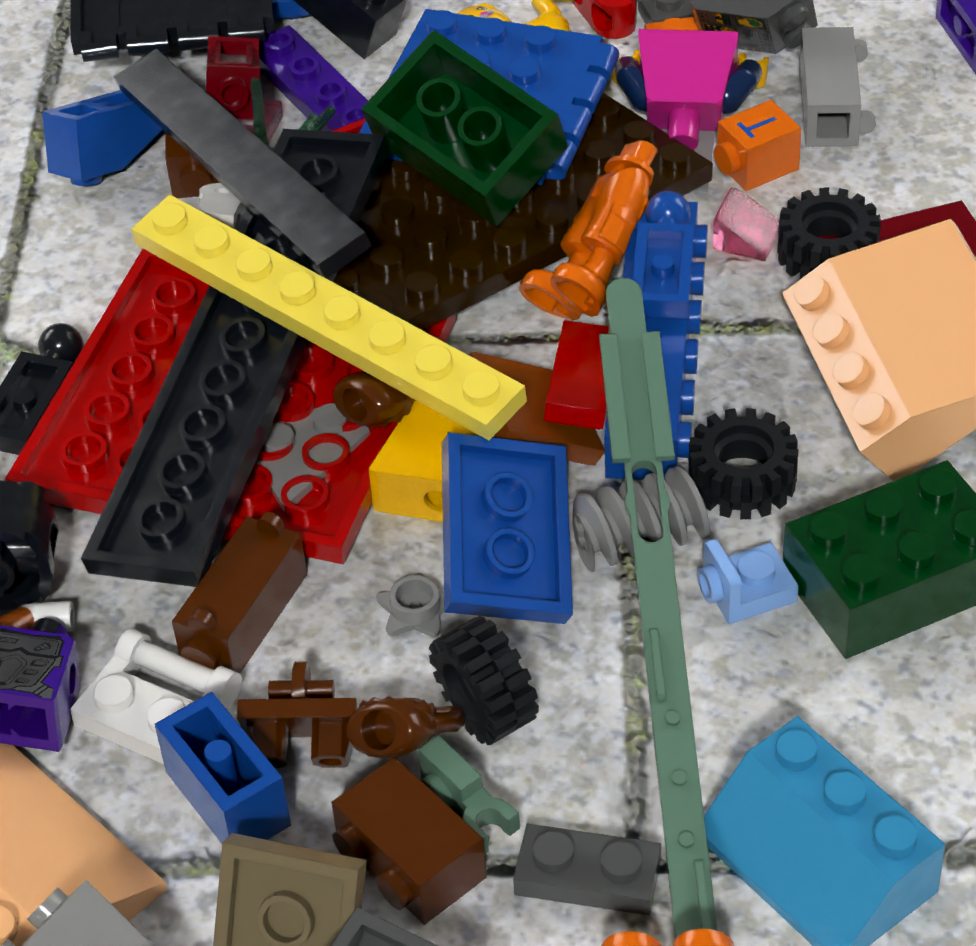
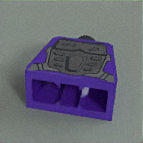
[0,618,80,752]

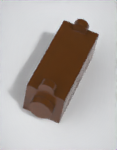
[172,512,307,673]

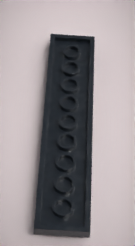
[81,129,390,587]

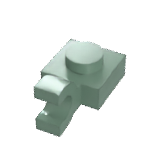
[418,735,520,854]

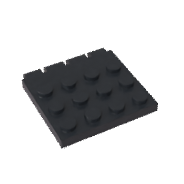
[70,0,275,62]

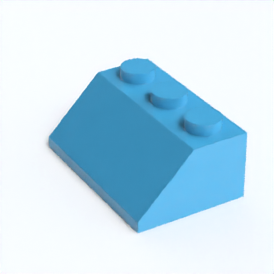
[704,716,946,946]

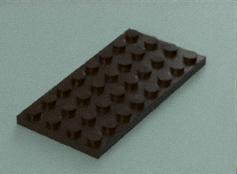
[333,93,713,330]

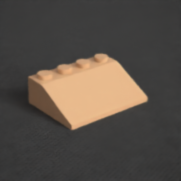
[782,219,976,481]
[0,743,168,946]

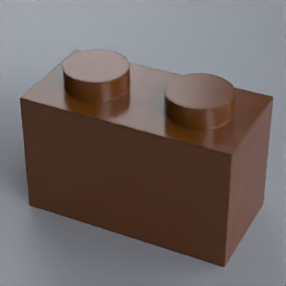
[331,756,487,925]

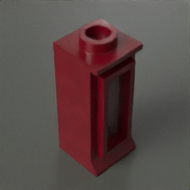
[206,36,260,120]

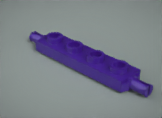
[259,25,368,131]

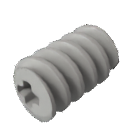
[572,467,711,572]

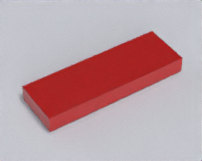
[543,320,609,430]

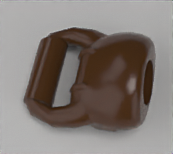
[333,372,416,429]
[346,696,466,758]

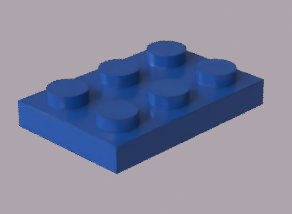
[442,432,573,624]

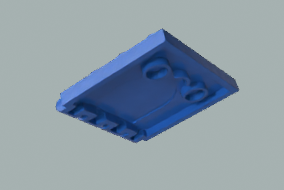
[359,9,620,185]

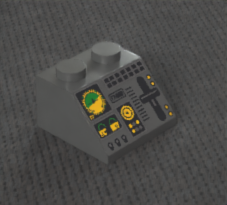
[689,0,818,54]

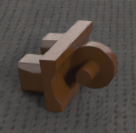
[237,661,358,768]

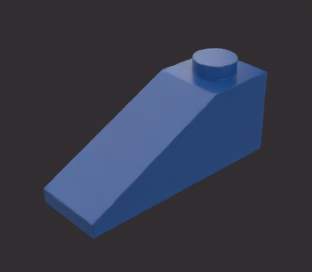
[42,90,163,186]

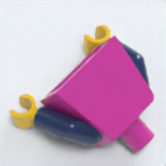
[612,29,769,150]

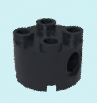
[0,480,59,616]

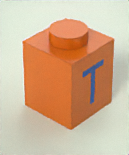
[714,100,801,191]

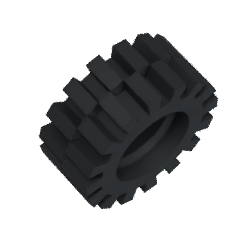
[777,187,881,279]
[689,408,799,520]
[429,616,539,745]

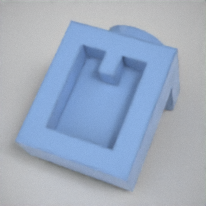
[697,538,798,624]

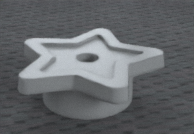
[376,573,445,637]

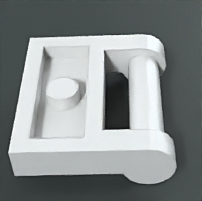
[70,628,242,765]

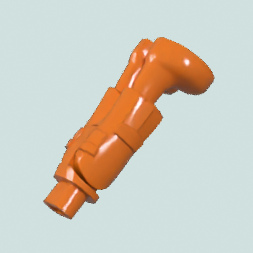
[519,140,657,320]

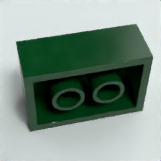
[361,29,568,227]
[783,460,976,659]

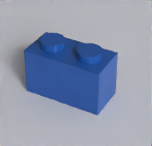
[154,692,291,844]

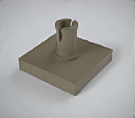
[213,833,367,946]

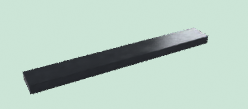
[114,49,372,278]

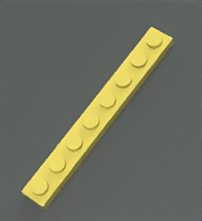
[131,194,527,441]

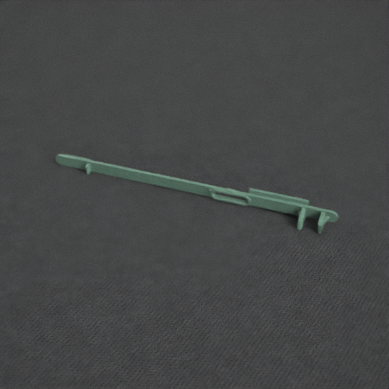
[599,278,717,939]

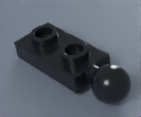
[0,323,84,455]

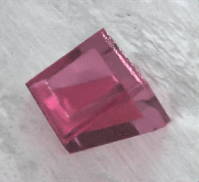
[713,187,779,261]

